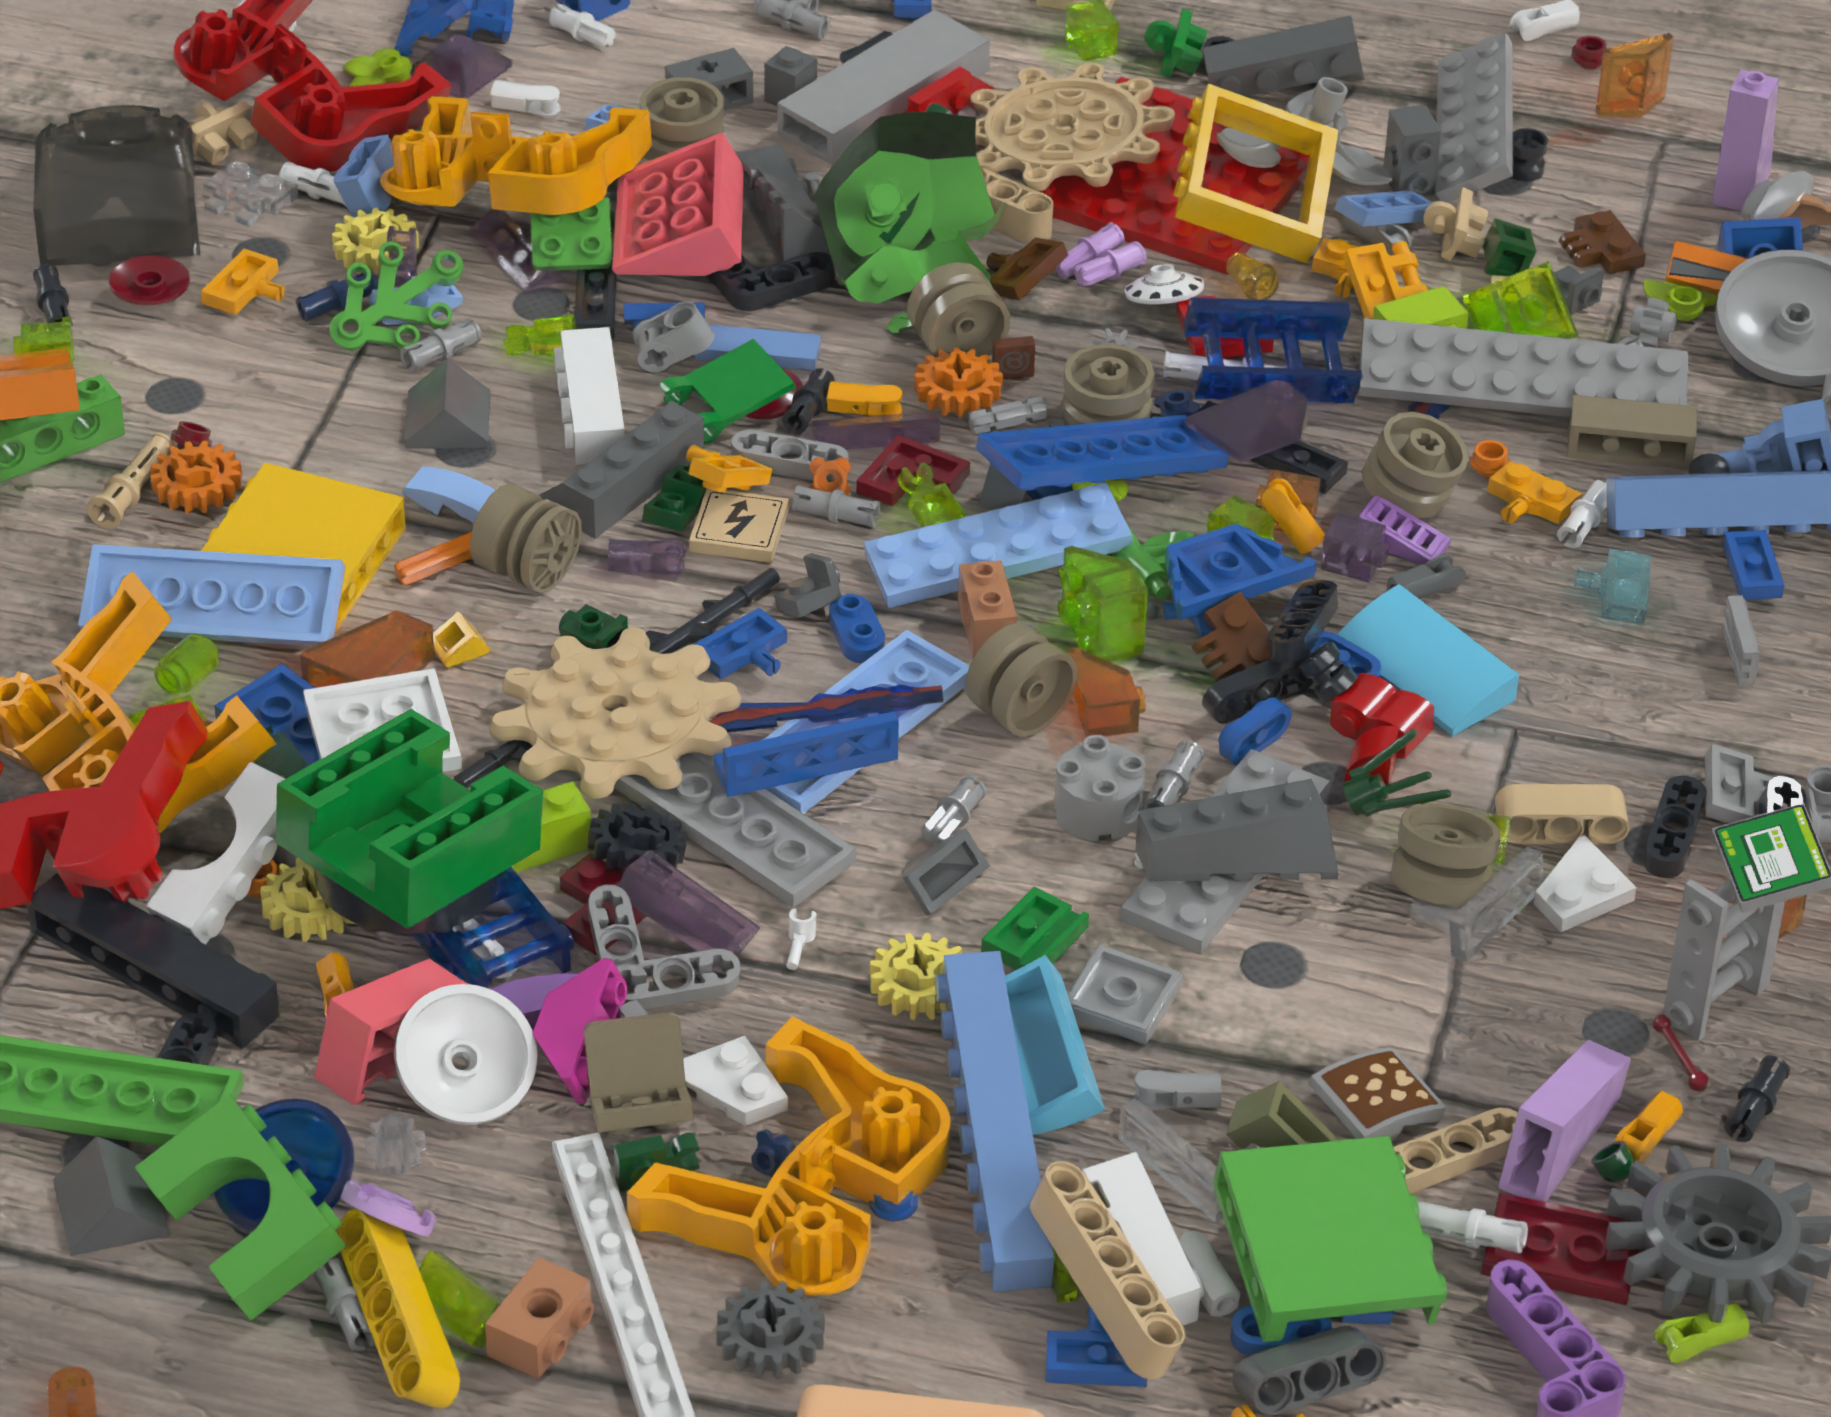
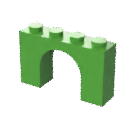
[135,1094,347,1321]

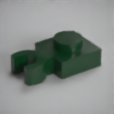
[614,1133,700,1192]

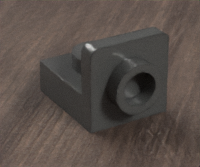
[1538,265,1604,315]
[774,553,842,617]

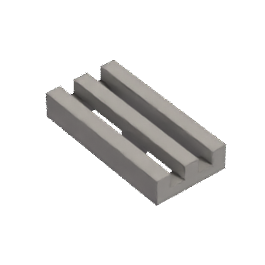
[1722,595,1760,685]

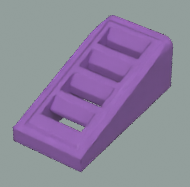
[1356,495,1451,565]

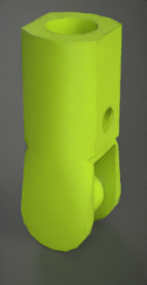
[1654,1303,1749,1363]

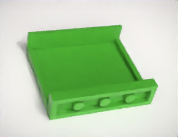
[1212,1136,1447,1342]

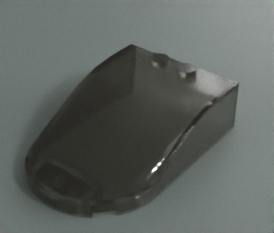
[33,105,200,267]

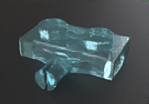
[1574,548,1651,623]

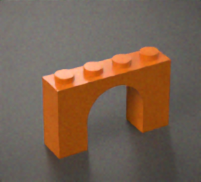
[0,347,80,421]

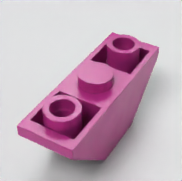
[533,958,627,1104]

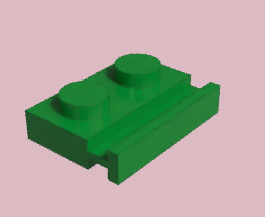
[981,887,1089,970]

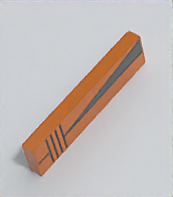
[1665,240,1748,295]

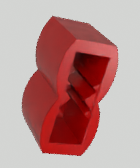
[1330,673,1434,759]

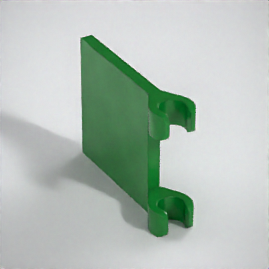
[660,338,796,444]

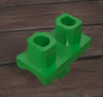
[1144,8,1208,78]

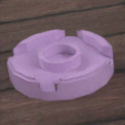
[340,1179,438,1237]

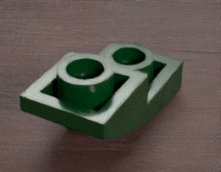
[642,464,707,532]

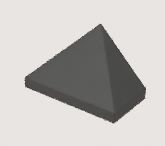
[902,829,990,916]

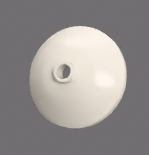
[394,984,538,1125]

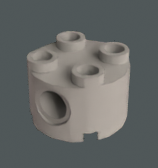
[1054,735,1146,842]

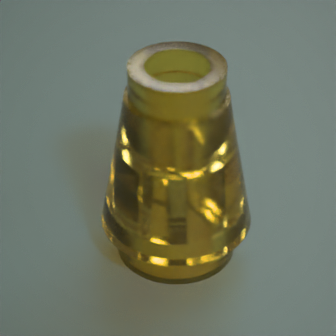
[1226,253,1279,301]

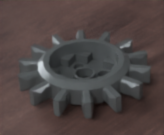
[1605,1144,1831,1324]

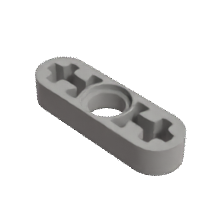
[731,429,849,482]

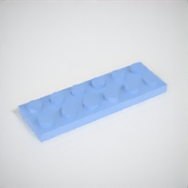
[864,483,1133,608]
[78,544,345,648]
[764,630,969,814]

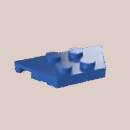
[394,0,473,57]
[1165,524,1317,620]

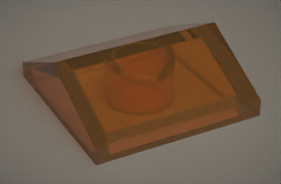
[1595,33,1674,118]

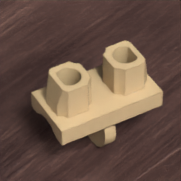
[185,100,258,165]
[1423,187,1488,261]

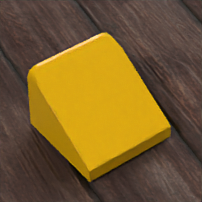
[426,611,491,668]

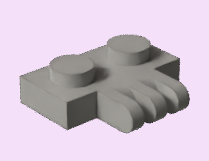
[1705,744,1774,823]

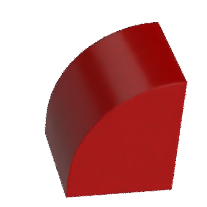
[1344,726,1400,785]

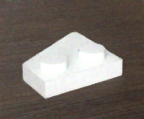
[1534,835,1637,932]
[683,1036,788,1126]

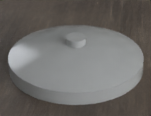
[1715,250,1831,386]

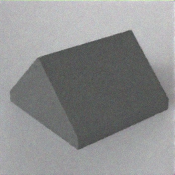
[405,358,491,449]
[53,1136,169,1256]

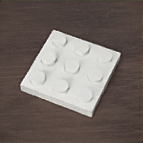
[303,668,462,772]

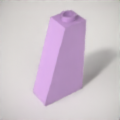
[1712,69,1779,212]
[1498,1040,1631,1202]

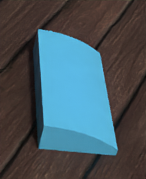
[1337,584,1519,737]
[1005,955,1105,1135]

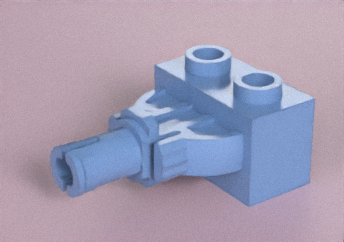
[1714,399,1831,473]

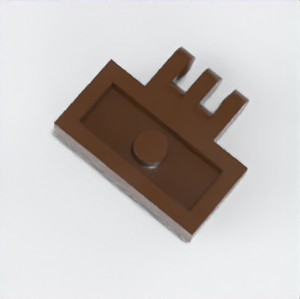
[1559,210,1646,275]
[1191,592,1270,682]

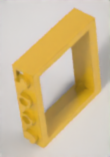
[1173,84,1338,264]

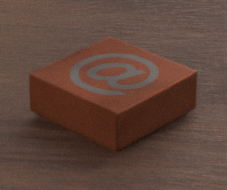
[992,336,1035,380]

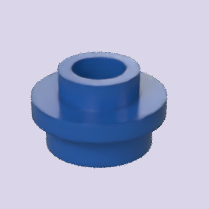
[869,1190,918,1221]

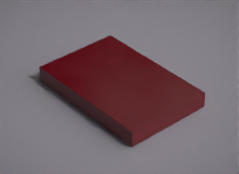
[1481,1192,1639,1305]

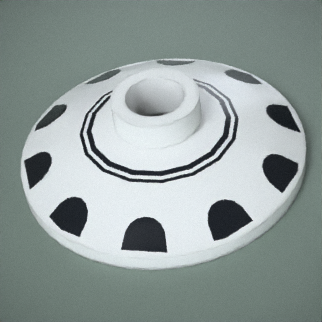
[1125,264,1204,304]

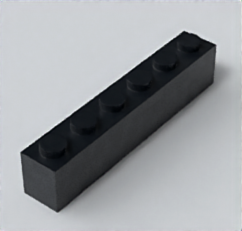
[27,873,280,1049]

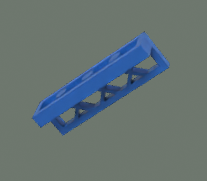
[714,711,899,797]

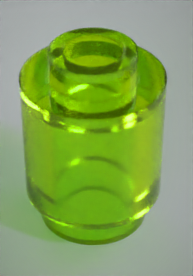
[154,634,219,695]

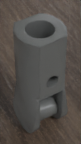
[1387,553,1466,599]

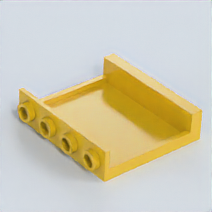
[201,463,406,634]

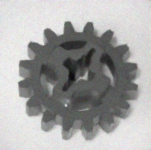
[716,1281,825,1380]

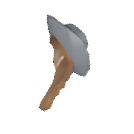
[1740,171,1831,230]

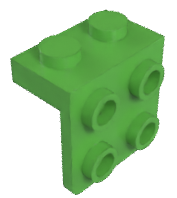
[530,198,612,271]

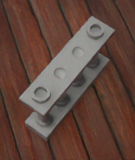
[1663,879,1785,1041]

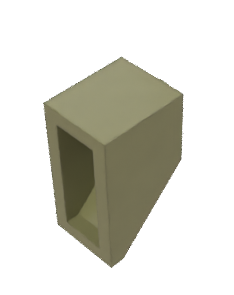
[1226,1081,1340,1150]

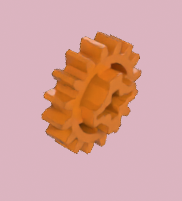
[914,347,1003,418]
[150,441,242,514]

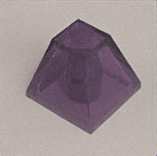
[410,33,512,98]
[1185,379,1308,462]

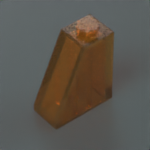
[300,610,435,688]

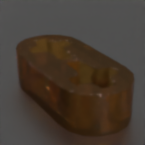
[48,1367,98,1417]

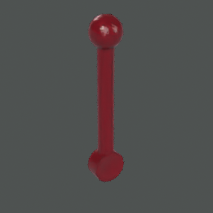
[1652,1015,1709,1091]

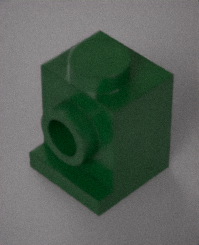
[1483,218,1537,277]
[559,604,628,649]

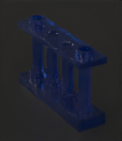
[1183,297,1363,403]
[412,867,574,988]

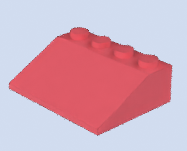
[612,132,744,276]

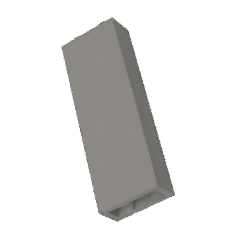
[778,10,990,166]

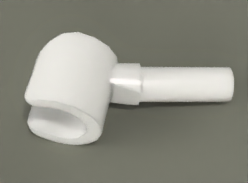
[786,908,816,970]

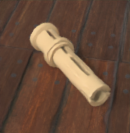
[87,432,175,529]

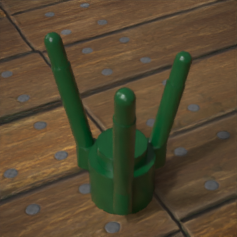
[1343,729,1452,817]

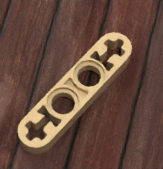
[1393,1107,1518,1194]

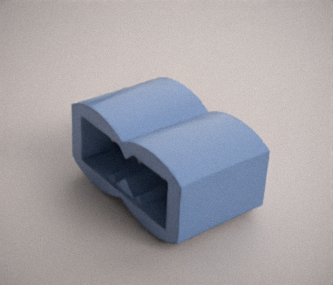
[334,135,394,218]

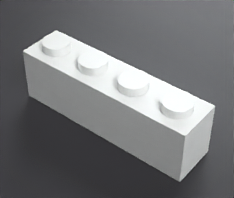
[554,327,625,465]

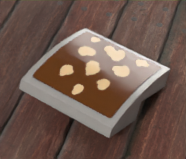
[1308,1047,1447,1141]

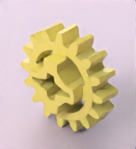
[332,208,419,274]
[260,858,354,942]
[870,933,962,1020]

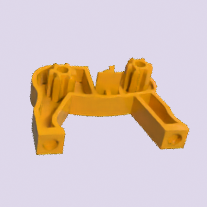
[380,96,652,215]
[0,571,277,833]
[627,1016,950,1296]

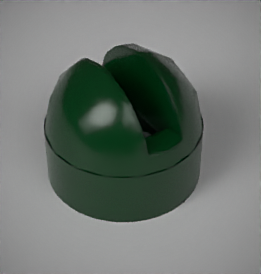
[1591,1141,1635,1182]

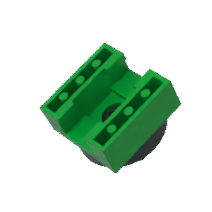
[276,709,543,934]

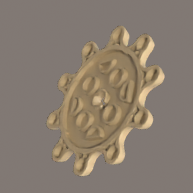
[971,63,1175,191]
[489,627,741,799]

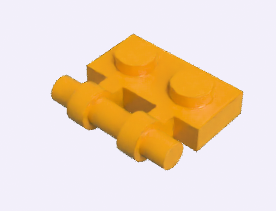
[1343,241,1428,319]

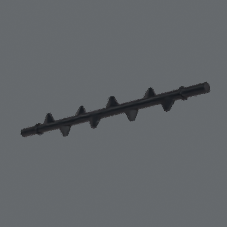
[453,568,780,789]

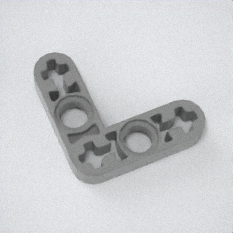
[588,885,740,1009]

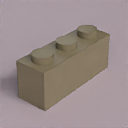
[1567,395,1697,469]

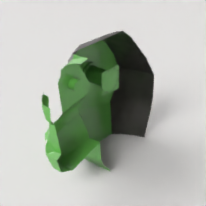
[814,111,1006,333]

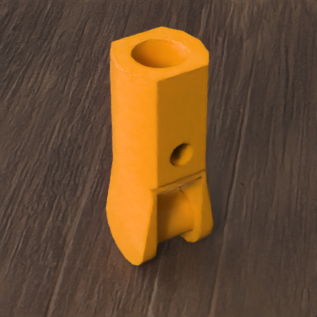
[827,381,902,420]
[1262,478,1326,555]
[316,952,355,1016]
[1614,1090,1683,1164]

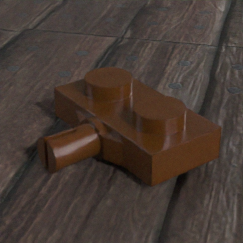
[986,237,1068,300]

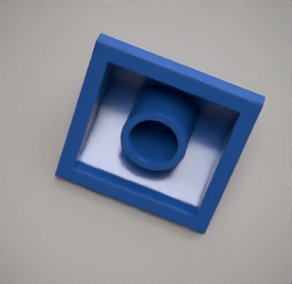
[1717,218,1803,259]

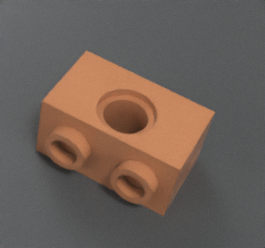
[958,560,1017,659]
[485,1257,594,1379]

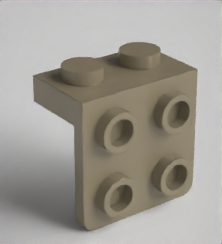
[584,1012,694,1136]

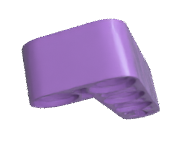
[1486,1260,1626,1417]

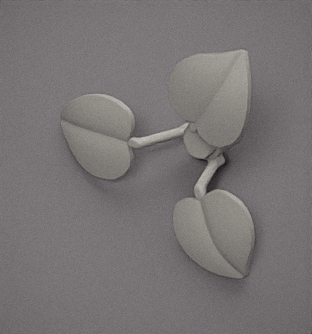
[1216,77,1393,185]

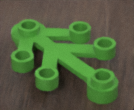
[330,241,463,350]

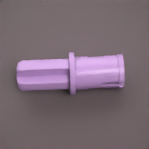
[1055,222,1125,279]
[1073,241,1147,286]

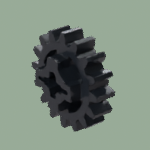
[587,803,688,879]

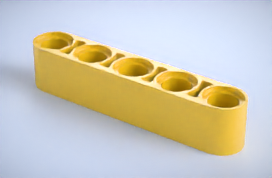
[337,1208,460,1409]

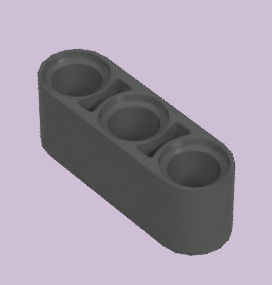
[1232,1325,1386,1415]

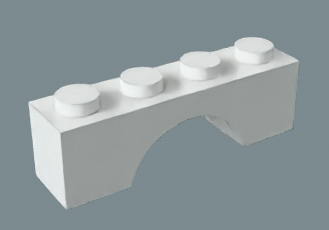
[146,762,285,944]

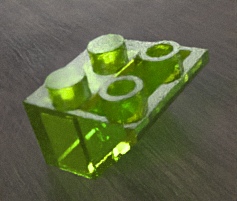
[1057,546,1148,666]

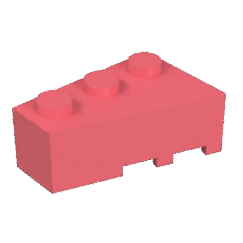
[314,959,467,1106]

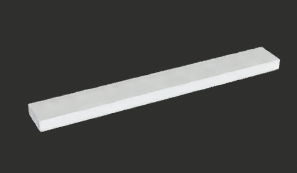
[552,1133,695,1417]

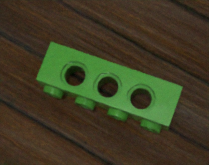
[0,374,125,483]

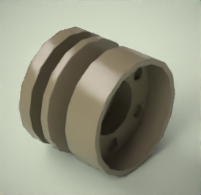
[470,483,582,593]

